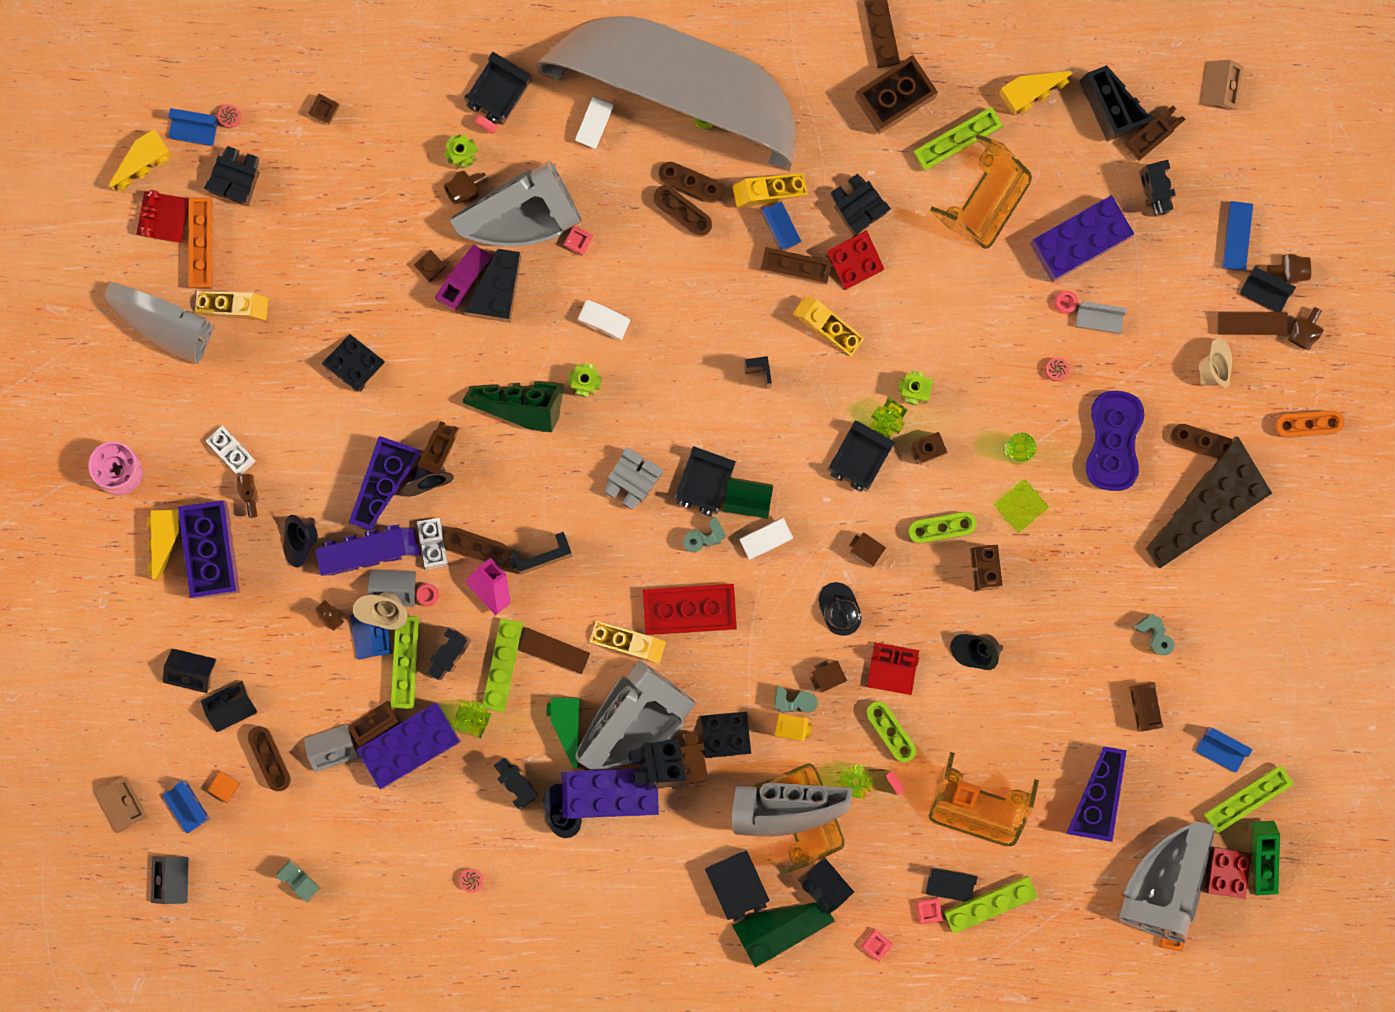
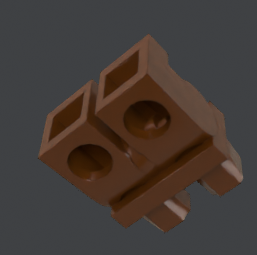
[970,544,1003,591]
[681,731,708,785]

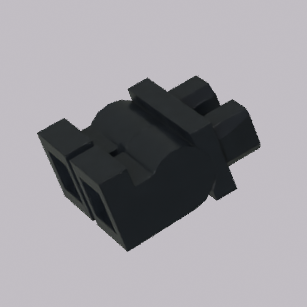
[204,146,260,207]
[1139,160,1176,217]
[830,173,891,237]
[427,628,472,680]
[628,739,686,790]
[494,757,539,810]

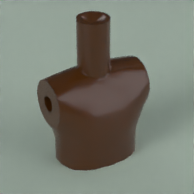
[444,171,488,205]
[1267,254,1311,284]
[1288,307,1324,351]
[237,474,259,518]
[315,600,344,631]

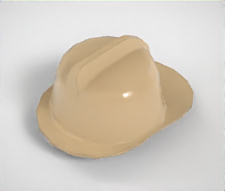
[1199,338,1232,388]
[353,592,408,630]

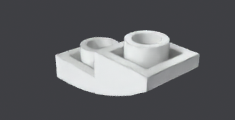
[575,96,614,149]
[577,300,630,341]
[206,425,256,476]
[740,517,793,560]
[417,518,448,570]

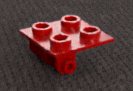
[136,190,189,243]
[827,230,885,290]
[867,642,920,695]
[1205,847,1252,899]

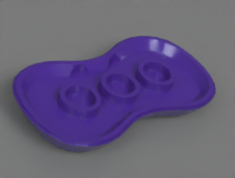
[1086,391,1145,491]

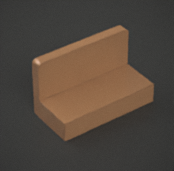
[1202,60,1243,110]
[96,776,148,833]

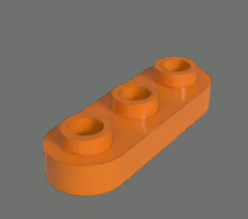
[1275,411,1345,438]

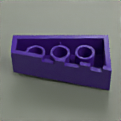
[348,436,422,531]
[315,525,421,576]
[1066,746,1127,842]

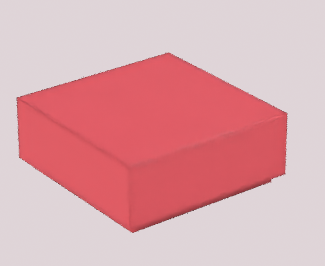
[563,226,593,256]
[884,771,905,795]
[916,898,943,925]
[860,929,893,962]

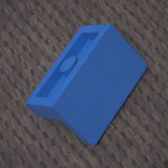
[168,108,218,146]
[761,201,801,251]
[350,614,392,660]
[1196,727,1252,773]
[163,780,210,833]

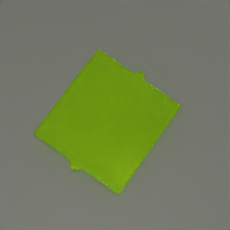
[994,479,1049,533]

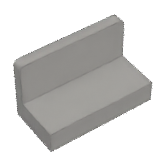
[1075,301,1127,334]
[368,570,416,607]
[304,724,358,773]

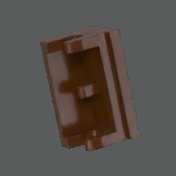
[1129,682,1163,732]
[348,701,400,747]

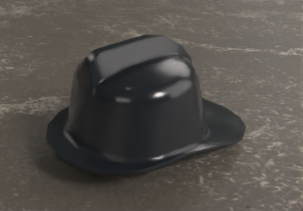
[401,465,454,497]
[283,514,318,568]
[818,582,862,636]
[950,634,1003,670]
[543,783,582,839]

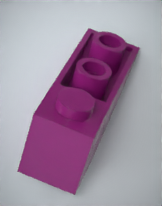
[435,244,493,313]

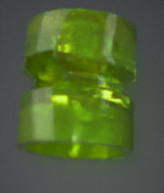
[1003,432,1037,465]

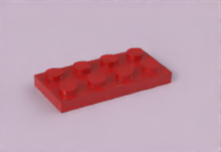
[643,584,737,635]

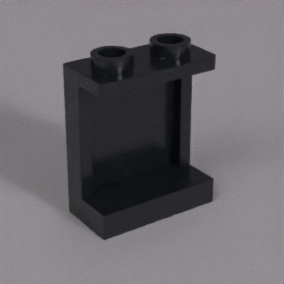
[464,51,532,125]
[827,420,895,493]
[674,446,736,517]
[509,532,573,575]
[705,849,770,922]

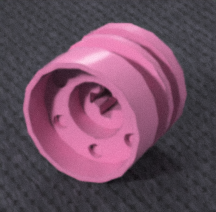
[88,441,143,495]

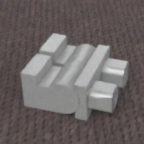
[604,447,664,510]

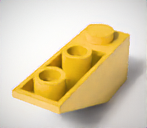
[999,71,1072,115]
[109,129,173,191]
[733,173,808,208]
[195,291,269,320]
[793,296,864,357]
[147,510,182,581]
[589,621,666,664]
[774,714,812,741]

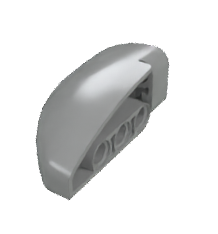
[450,160,582,246]
[105,282,214,364]
[575,660,696,770]
[732,783,852,837]
[1119,822,1215,943]

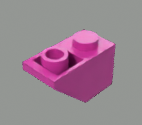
[465,558,511,616]

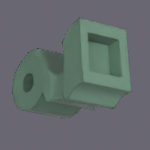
[683,516,726,553]
[1132,614,1174,655]
[774,685,818,713]
[276,858,321,902]

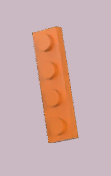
[188,197,213,289]

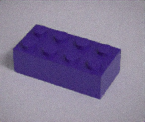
[1030,195,1134,283]
[178,500,240,599]
[357,702,462,790]
[561,769,659,818]

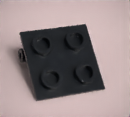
[322,334,385,392]
[701,712,751,758]

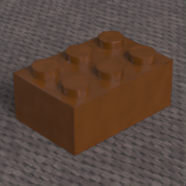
[854,55,938,135]

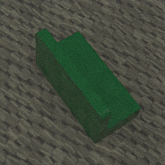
[723,477,773,519]

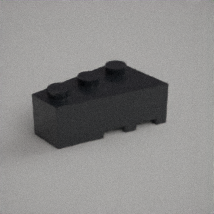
[1079,65,1155,142]
[464,249,522,323]

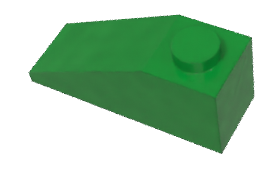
[547,698,580,768]
[1251,820,1280,896]

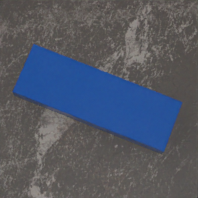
[1222,201,1253,272]

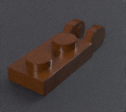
[1124,105,1186,161]
[418,421,459,475]

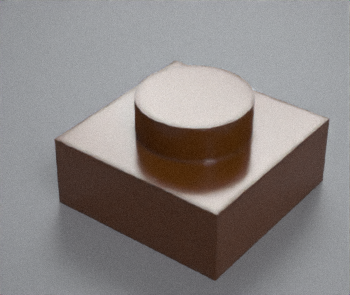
[309,94,340,125]
[414,250,446,283]

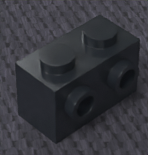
[797,857,854,915]

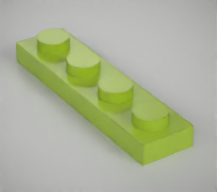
[913,107,1003,172]
[391,616,420,709]
[482,618,524,713]
[1203,765,1294,834]
[943,875,1038,934]

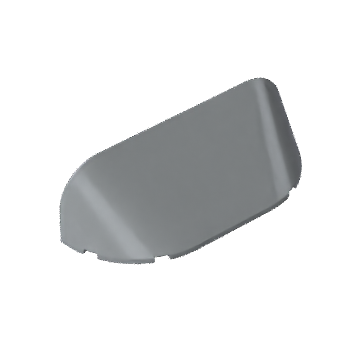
[537,16,796,171]

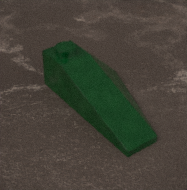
[463,381,564,432]
[732,902,835,968]

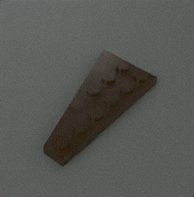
[1146,436,1272,569]

